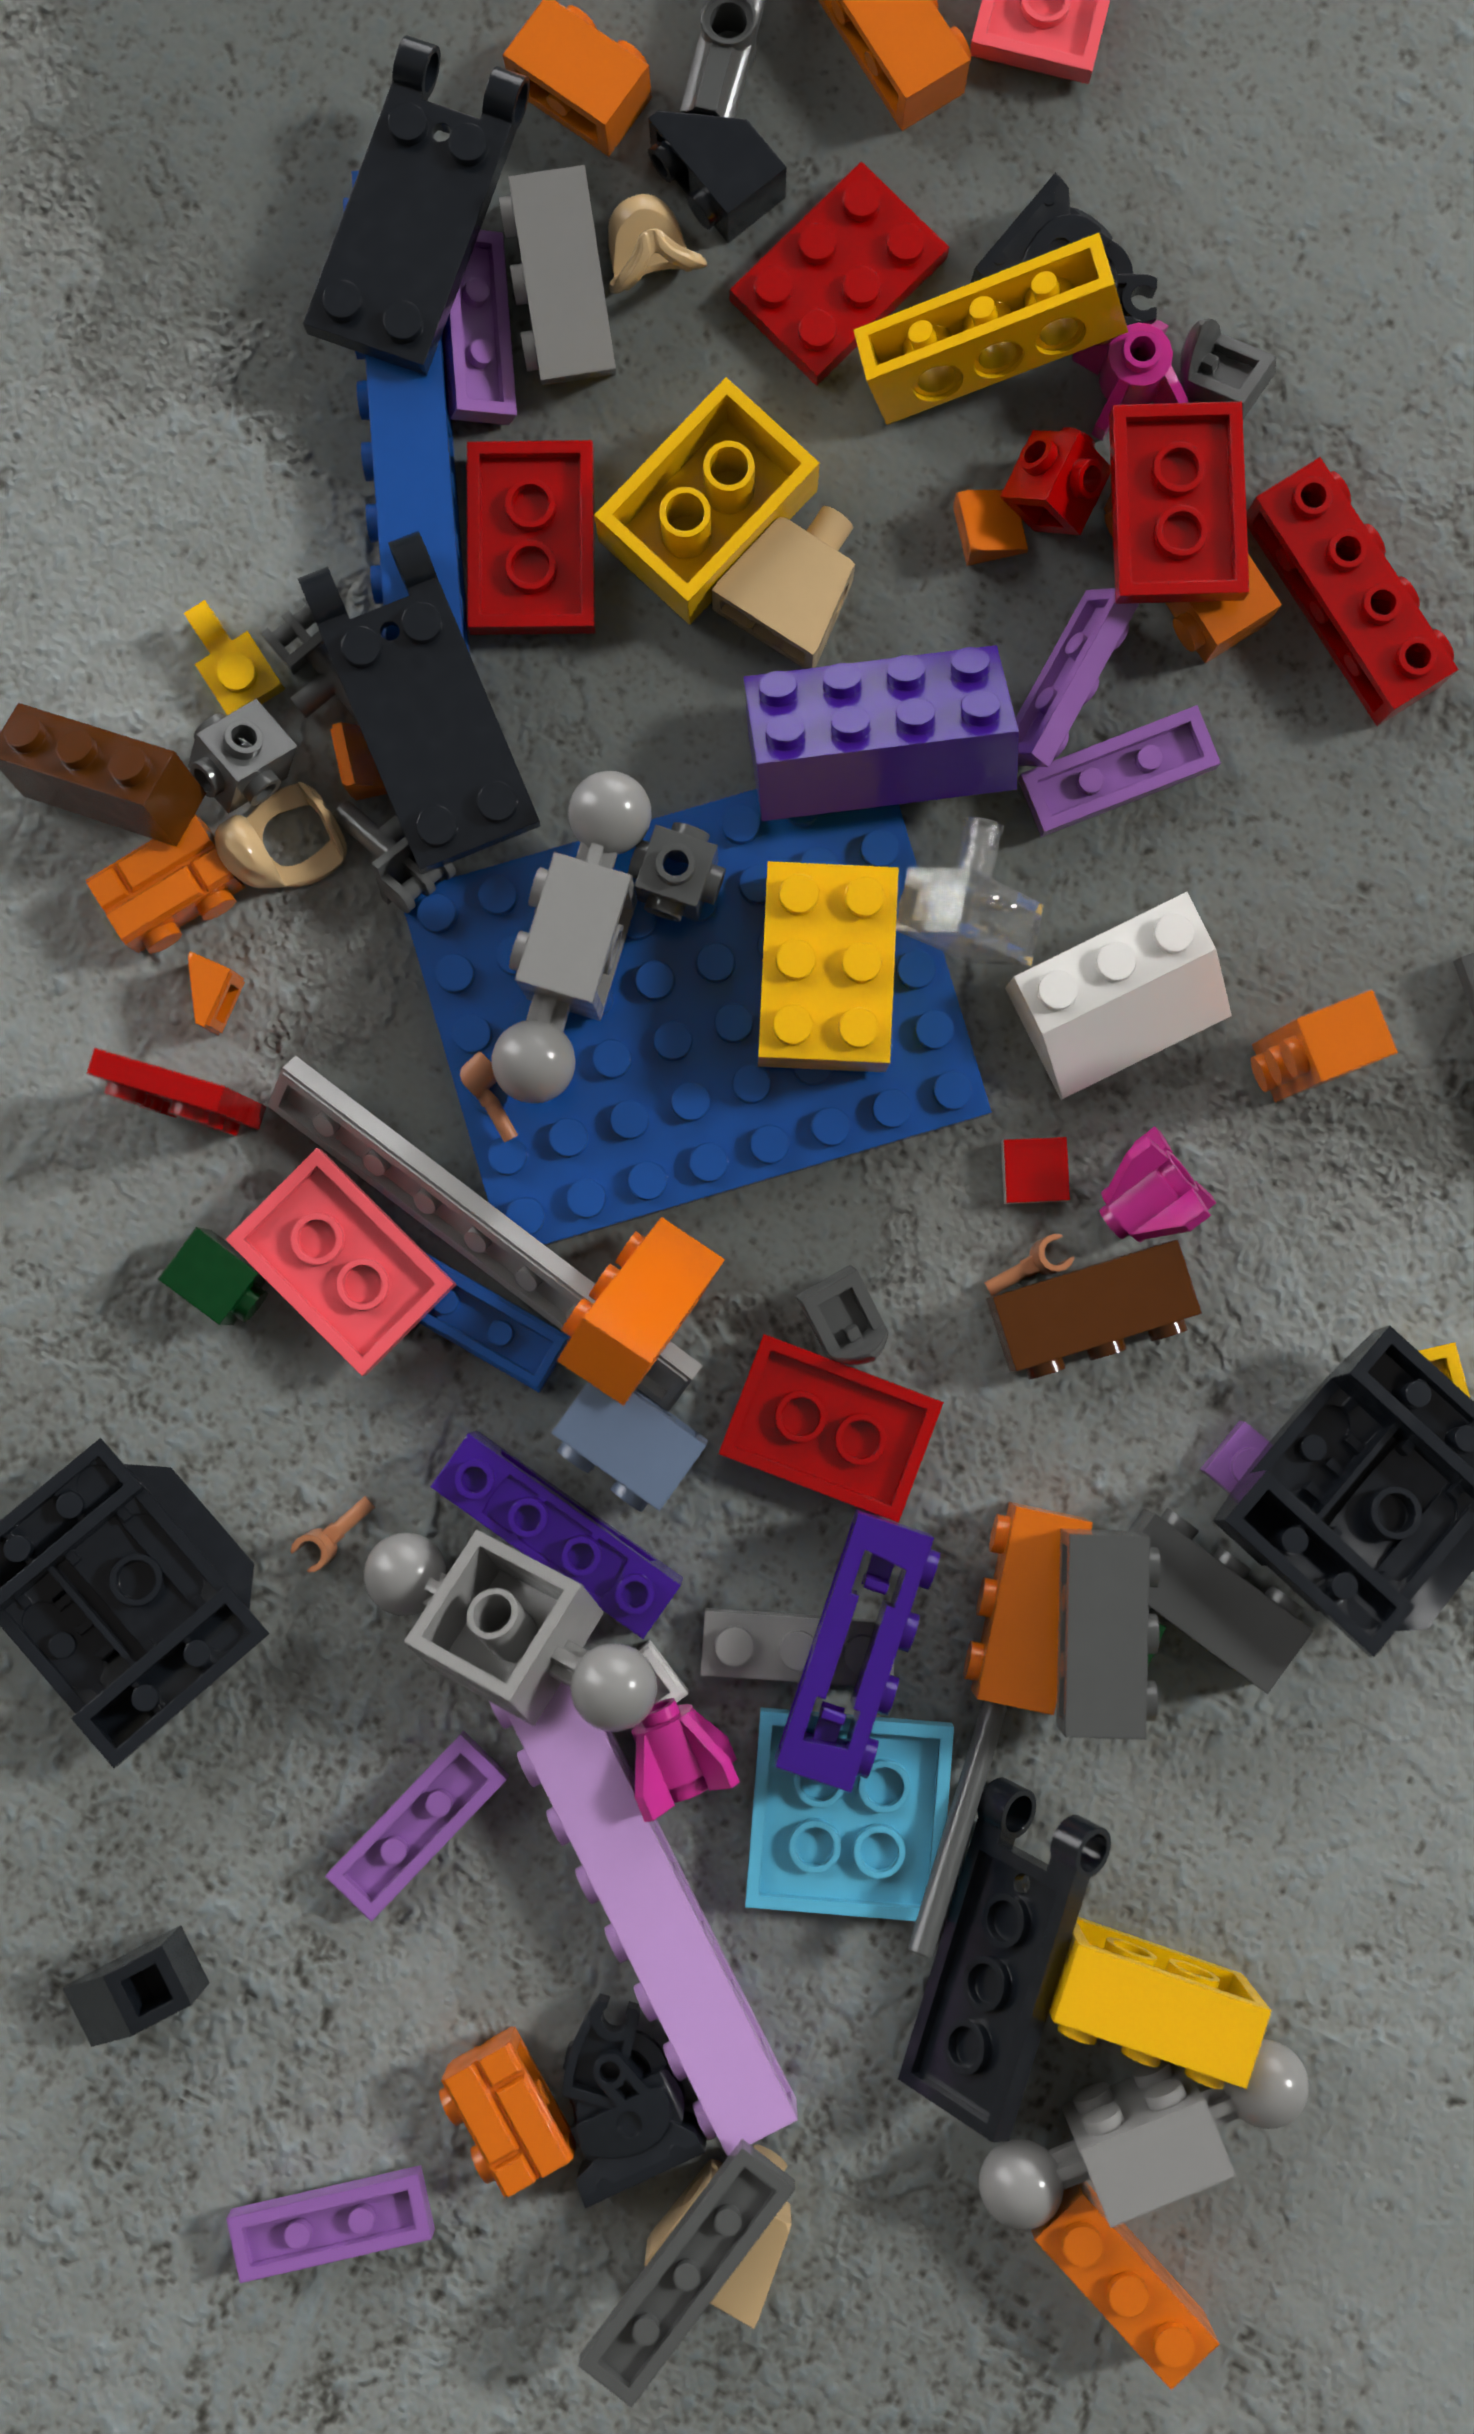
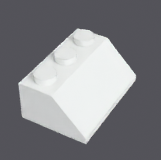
[1005,892,1232,1100]

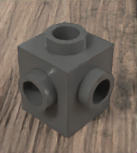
[188,699,297,814]
[628,822,726,922]

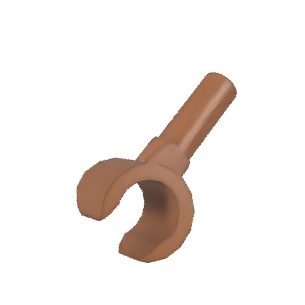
[460,1052,518,1143]
[984,1234,1074,1296]
[290,1496,376,1573]

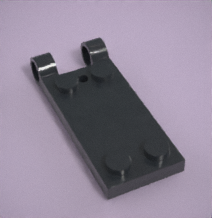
[303,35,530,376]
[297,531,541,874]
[898,1777,1111,2142]

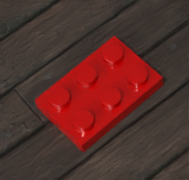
[729,161,949,386]
[1109,401,1250,604]
[467,440,595,635]
[86,1048,267,1136]
[718,1334,944,1523]

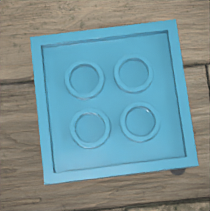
[745,1707,954,1921]

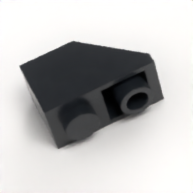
[648,110,787,243]
[63,1925,210,2047]

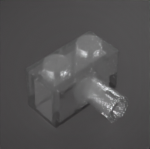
[896,817,1044,966]

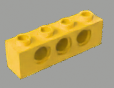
[853,233,1128,425]

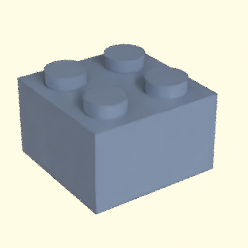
[551,1382,708,1512]

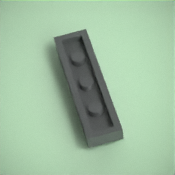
[578,2139,795,2408]

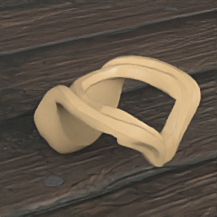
[608,194,707,294]
[214,782,347,889]

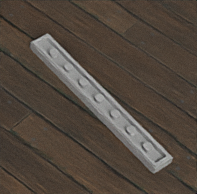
[267,1056,703,1411]

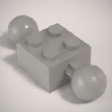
[491,771,652,1104]
[364,1529,657,1732]
[979,2039,1309,2230]

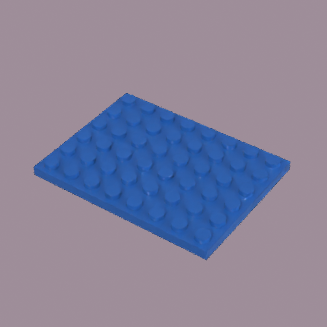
[404,789,992,1246]

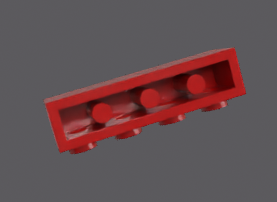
[1246,457,1459,726]

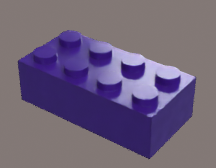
[743,645,1019,821]

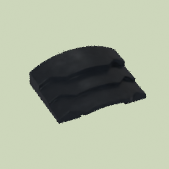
[1213,1325,1474,1657]
[0,1438,270,1768]

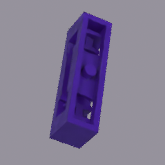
[430,1430,683,1639]
[775,1509,940,1793]

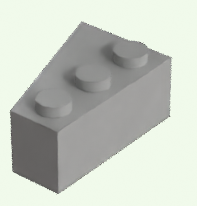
[499,165,616,385]

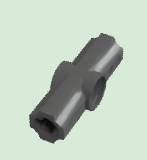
[680,0,766,118]

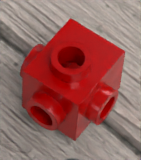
[1000,427,1111,535]

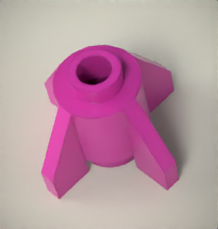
[1072,320,1189,441]
[1099,1126,1216,1243]
[632,1698,740,1822]

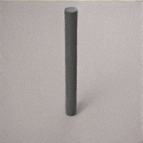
[907,1701,1008,1959]

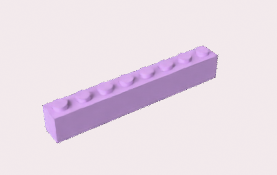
[489,1682,798,2156]

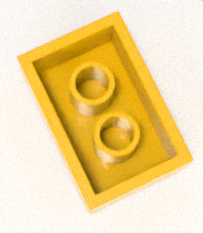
[594,377,820,625]
[758,861,899,1072]
[1049,1917,1272,2089]

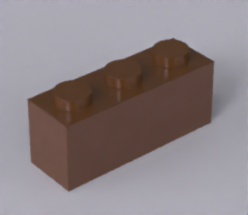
[0,703,207,847]
[986,1239,1202,1380]

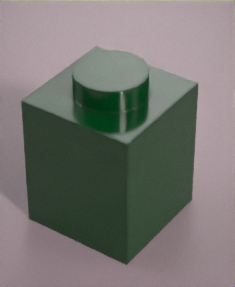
[158,1227,268,1325]

